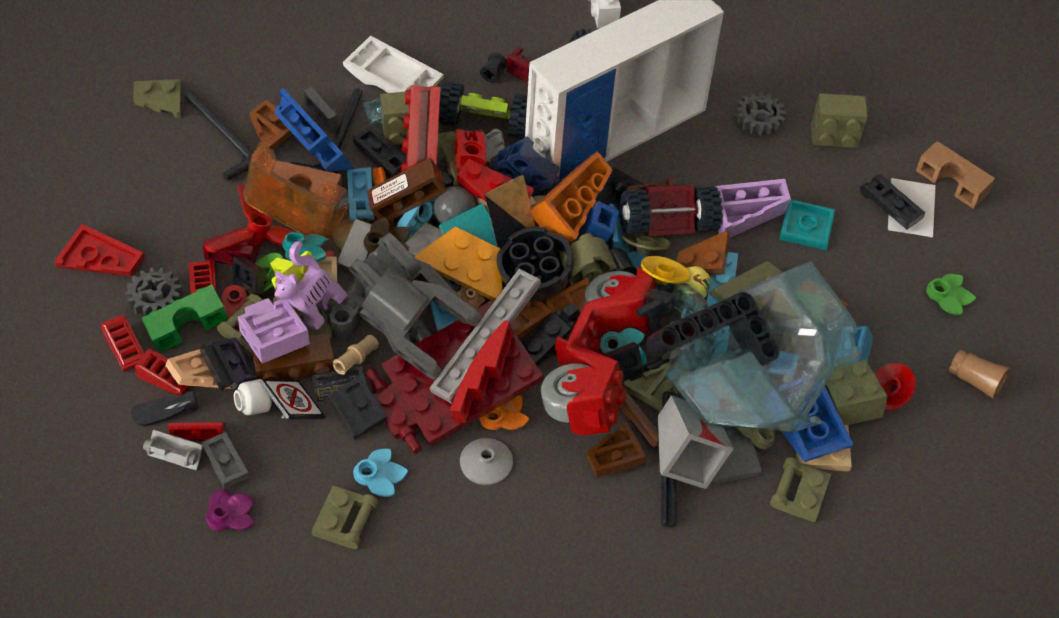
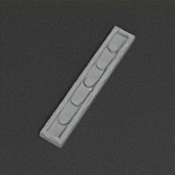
[430,269,541,404]

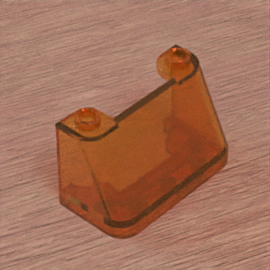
[244,143,349,240]

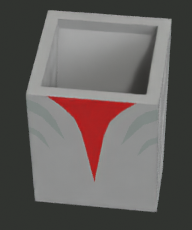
[658,395,734,489]

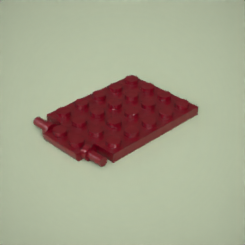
[366,300,544,454]

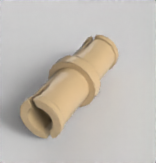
[333,335,379,374]

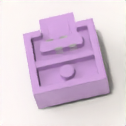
[238,298,310,364]

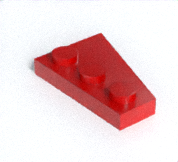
[457,159,534,201]
[54,224,146,277]

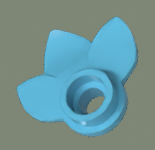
[353,449,408,497]

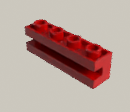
[401,85,440,172]

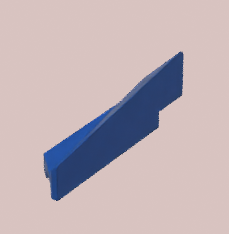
[275,88,354,172]

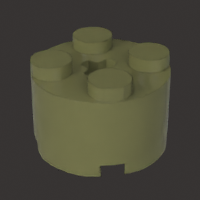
[559,233,617,286]

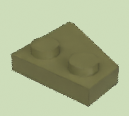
[133,79,181,118]

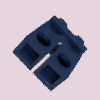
[491,136,562,197]

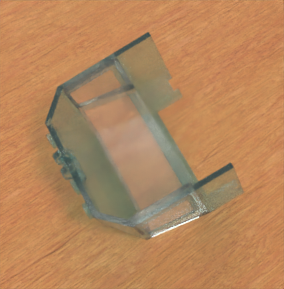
[666,261,861,432]

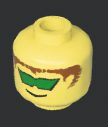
[676,266,711,303]

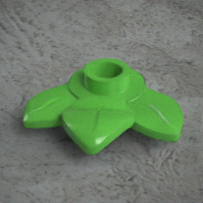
[926,274,976,315]

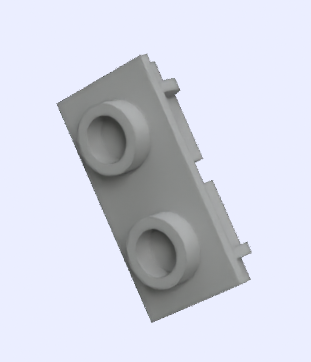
[479,129,506,168]
[143,429,203,470]

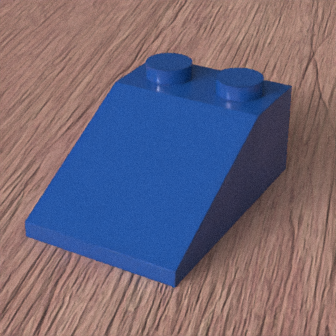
[767,377,854,462]

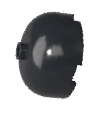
[497,227,573,302]

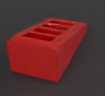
[189,260,218,295]
[101,315,144,372]
[135,349,190,395]

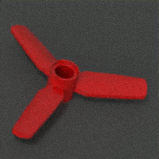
[204,184,322,253]

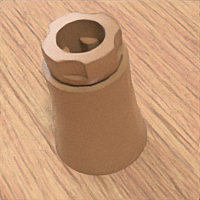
[949,350,1010,400]

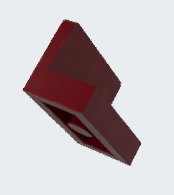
[202,235,260,266]

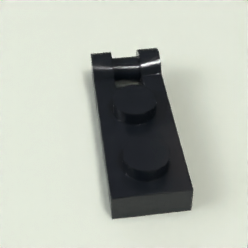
[353,126,406,179]
[860,174,925,230]

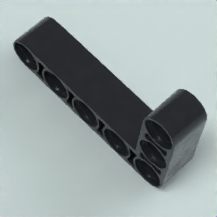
[646,292,780,368]

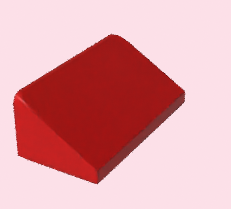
[168,422,226,441]

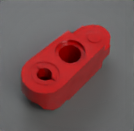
[453,129,487,173]

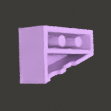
[715,179,791,238]

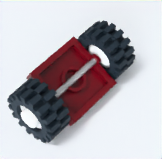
[619,184,723,236]

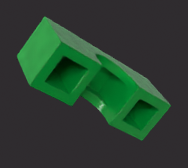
[142,284,229,354]

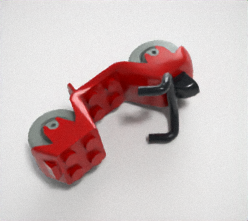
[541,267,677,436]

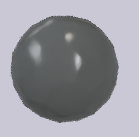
[434,186,477,224]

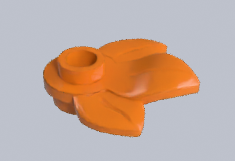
[480,395,529,430]

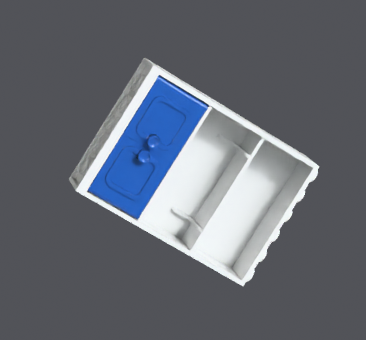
[525,0,724,180]

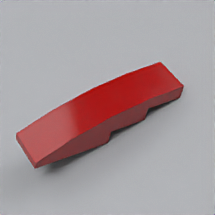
[450,320,513,423]

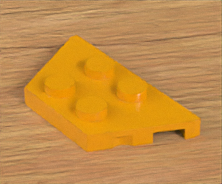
[414,227,502,301]

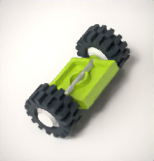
[439,82,528,138]

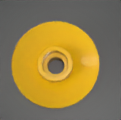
[641,256,690,285]

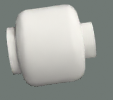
[234,379,274,416]

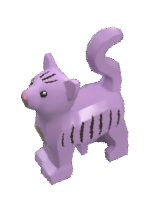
[274,241,347,330]

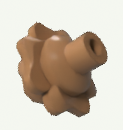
[457,286,485,309]

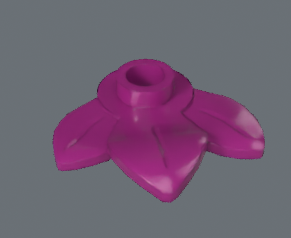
[205,489,255,531]

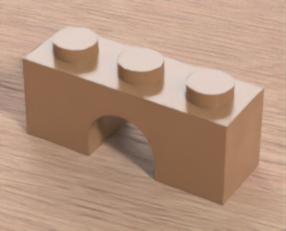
[916,141,995,209]
[263,160,342,211]

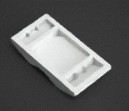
[343,36,444,93]

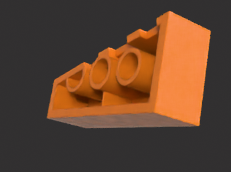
[531,151,612,243]

